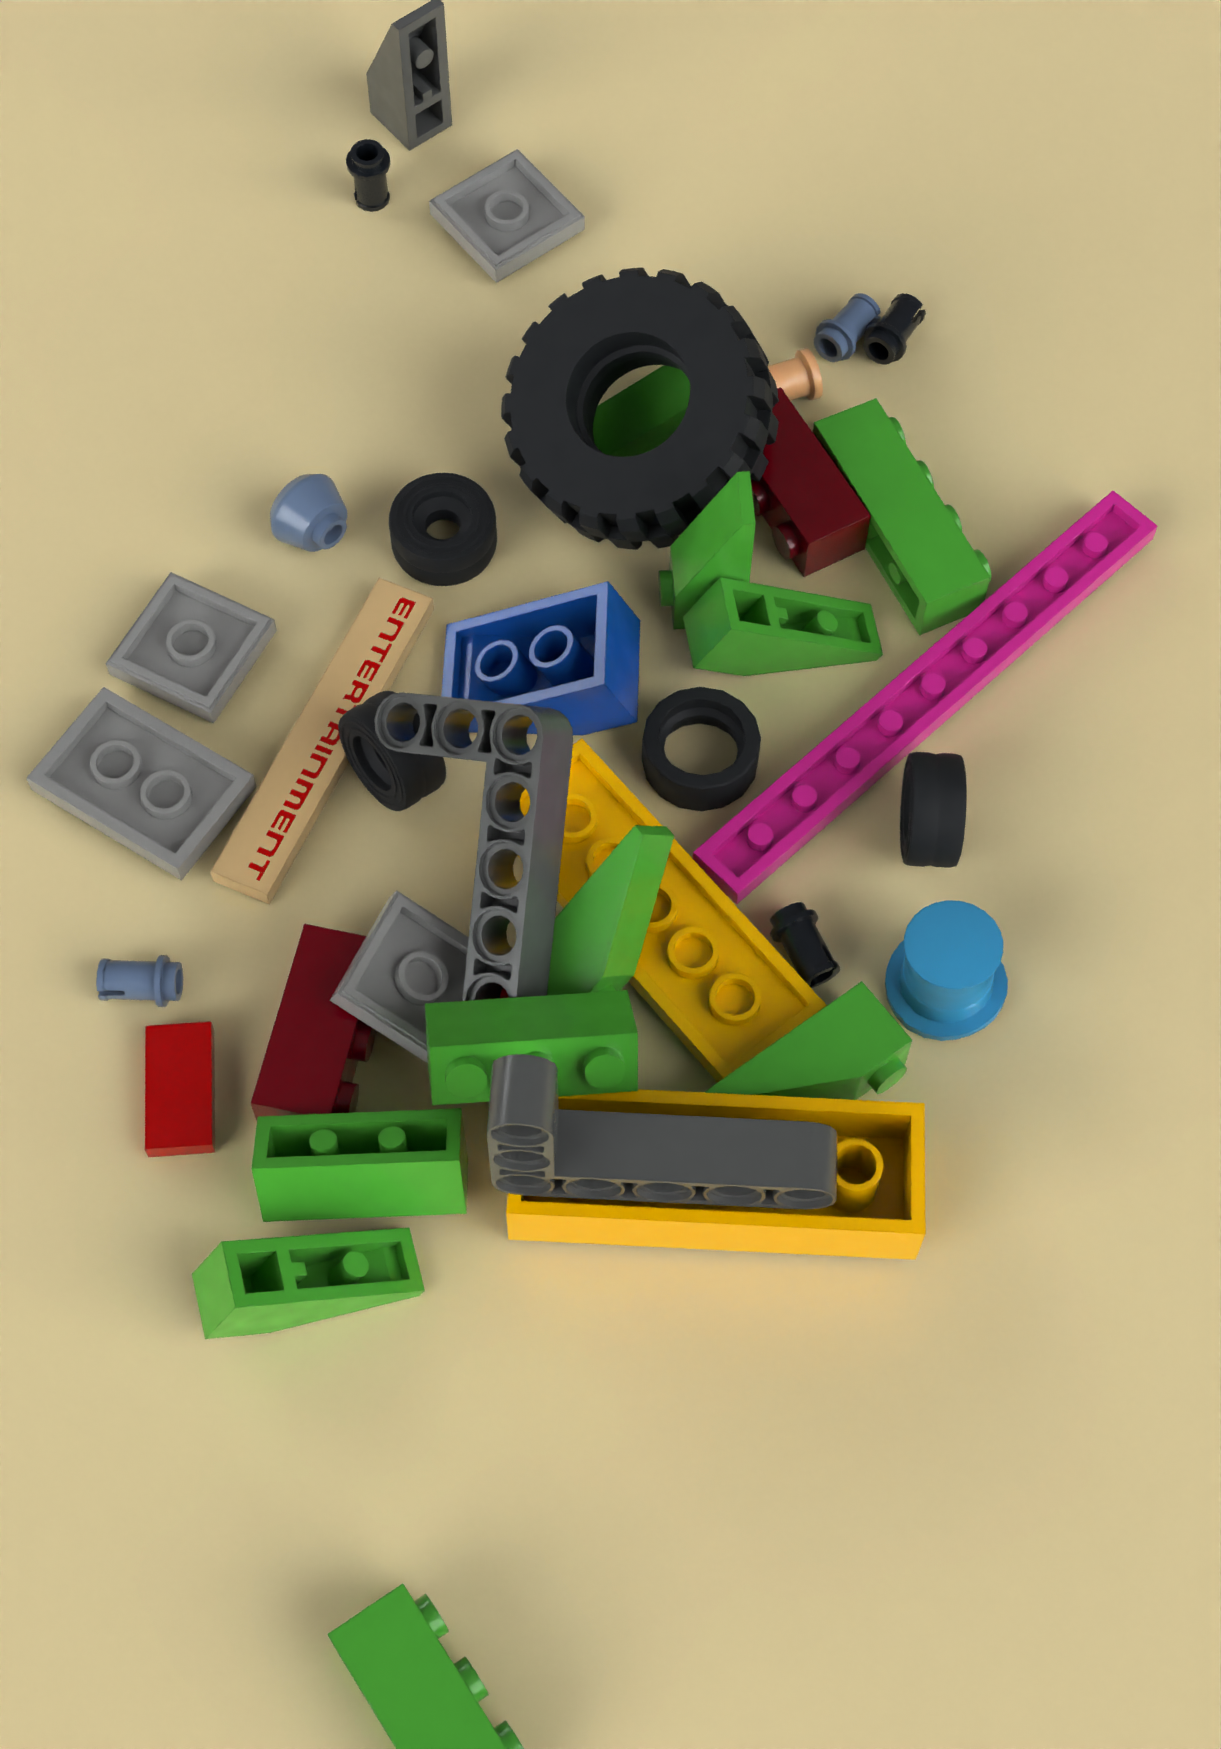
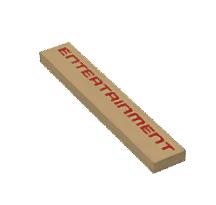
[210,578,434,905]

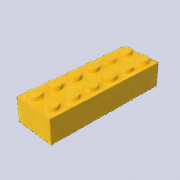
[506,1089,926,1260]

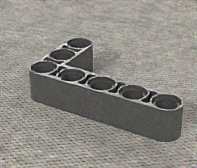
[374,692,573,1001]
[487,1054,837,1209]

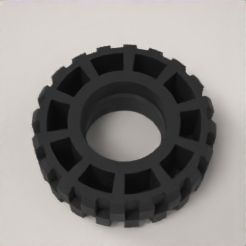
[501,267,779,550]

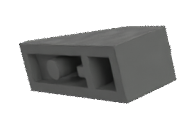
[366,0,452,151]

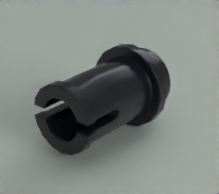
[346,139,391,212]
[863,293,926,365]
[770,902,840,988]

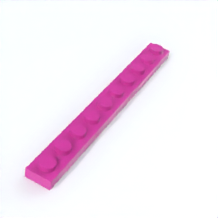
[692,491,1158,905]

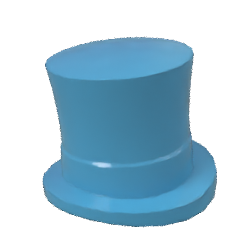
[885,900,1008,1041]

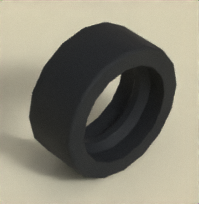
[642,687,761,812]

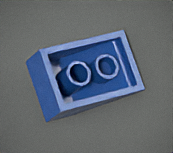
[441,581,640,736]

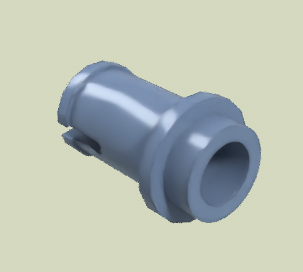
[814,293,881,362]
[96,955,183,1007]

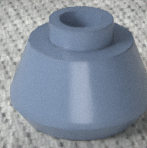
[270,474,347,552]

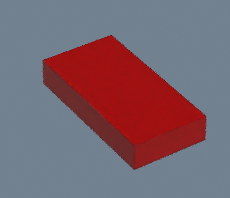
[145,1021,215,1157]

